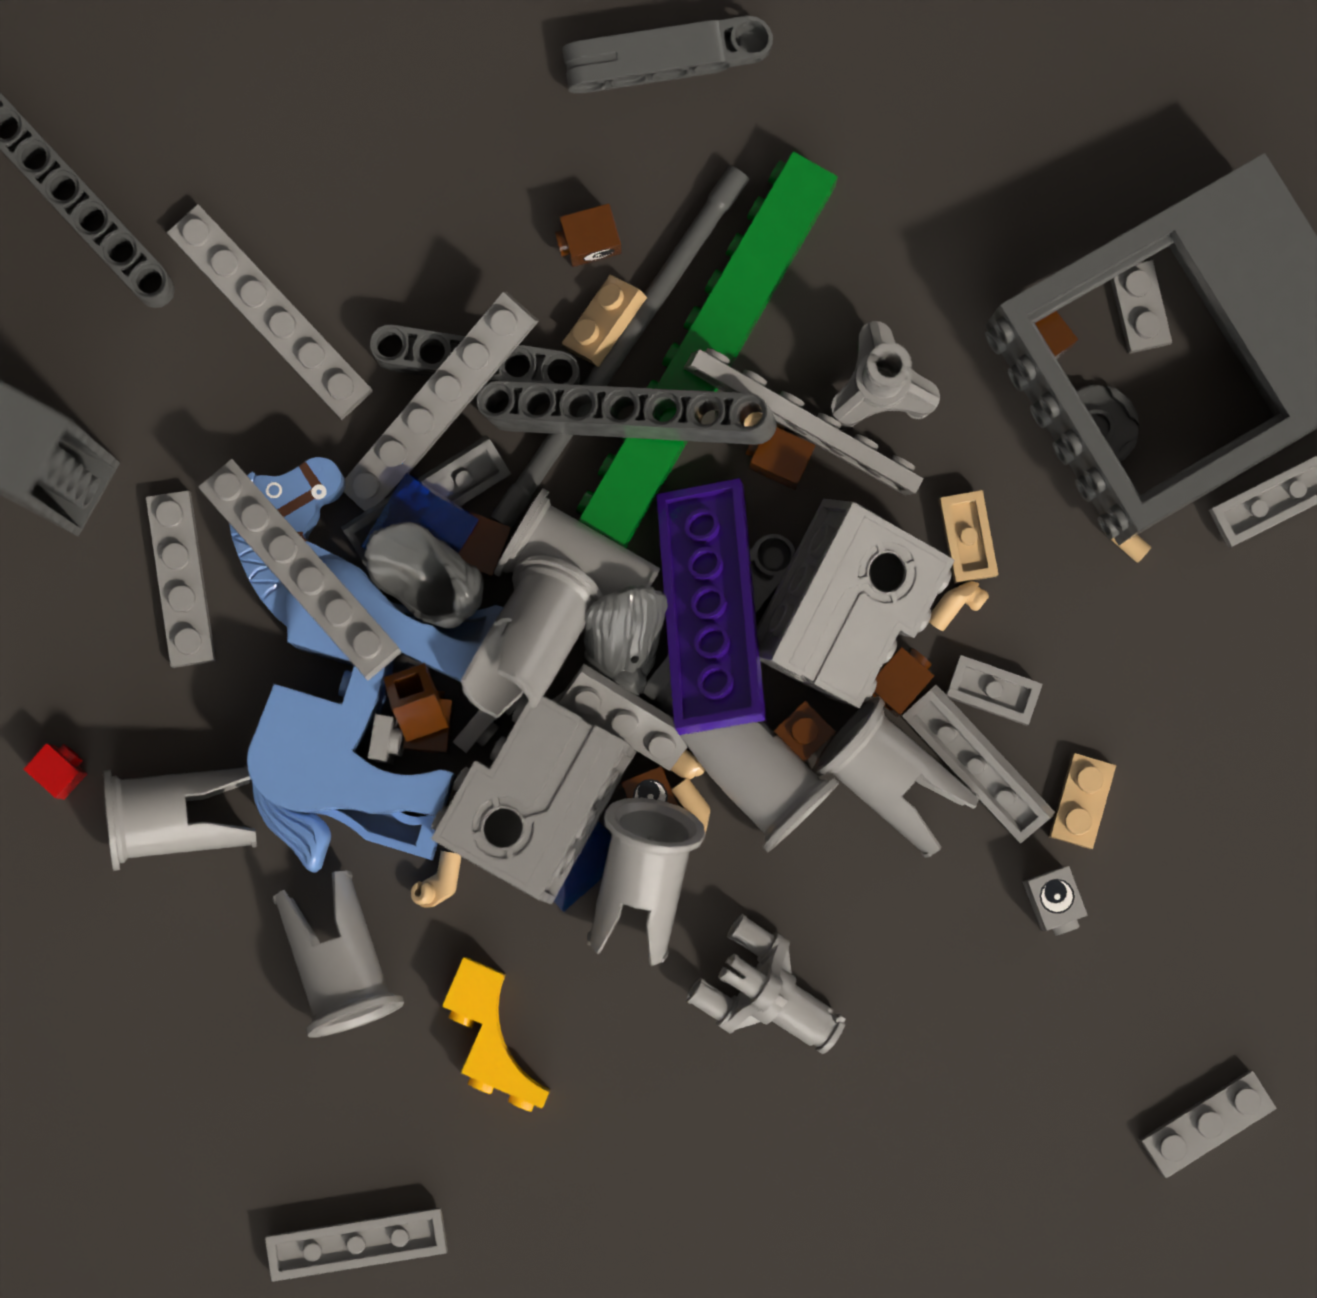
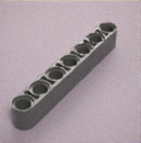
[0,93,175,308]
[477,381,777,445]

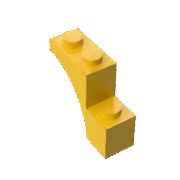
[442,957,551,1112]

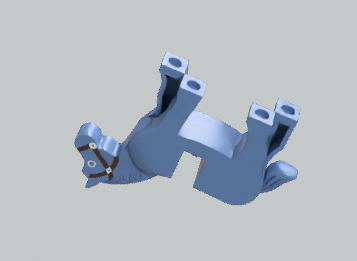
[229,457,503,872]

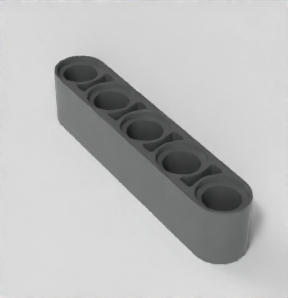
[370,325,580,385]

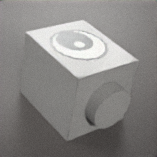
[1023,866,1088,936]

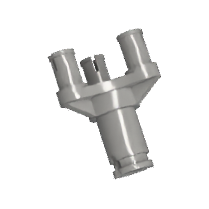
[830,321,940,430]
[686,914,846,1054]

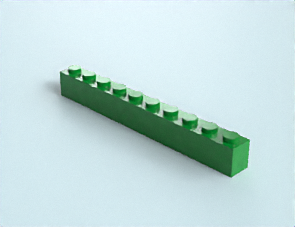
[576,151,838,548]

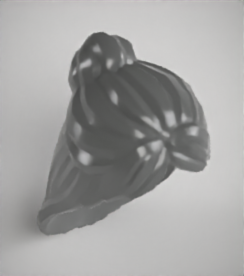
[365,522,484,628]
[583,586,668,696]

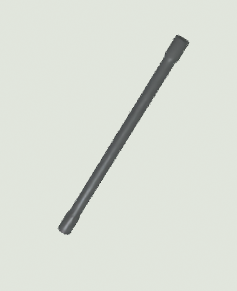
[490,165,749,528]

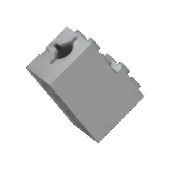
[757,498,955,709]
[431,697,637,905]

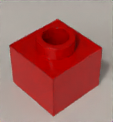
[23,743,87,800]

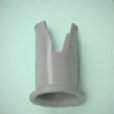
[494,488,660,596]
[461,555,604,718]
[813,696,980,858]
[680,721,839,853]
[104,765,257,871]
[587,798,705,966]
[273,870,404,1038]

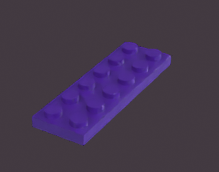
[656,478,766,735]

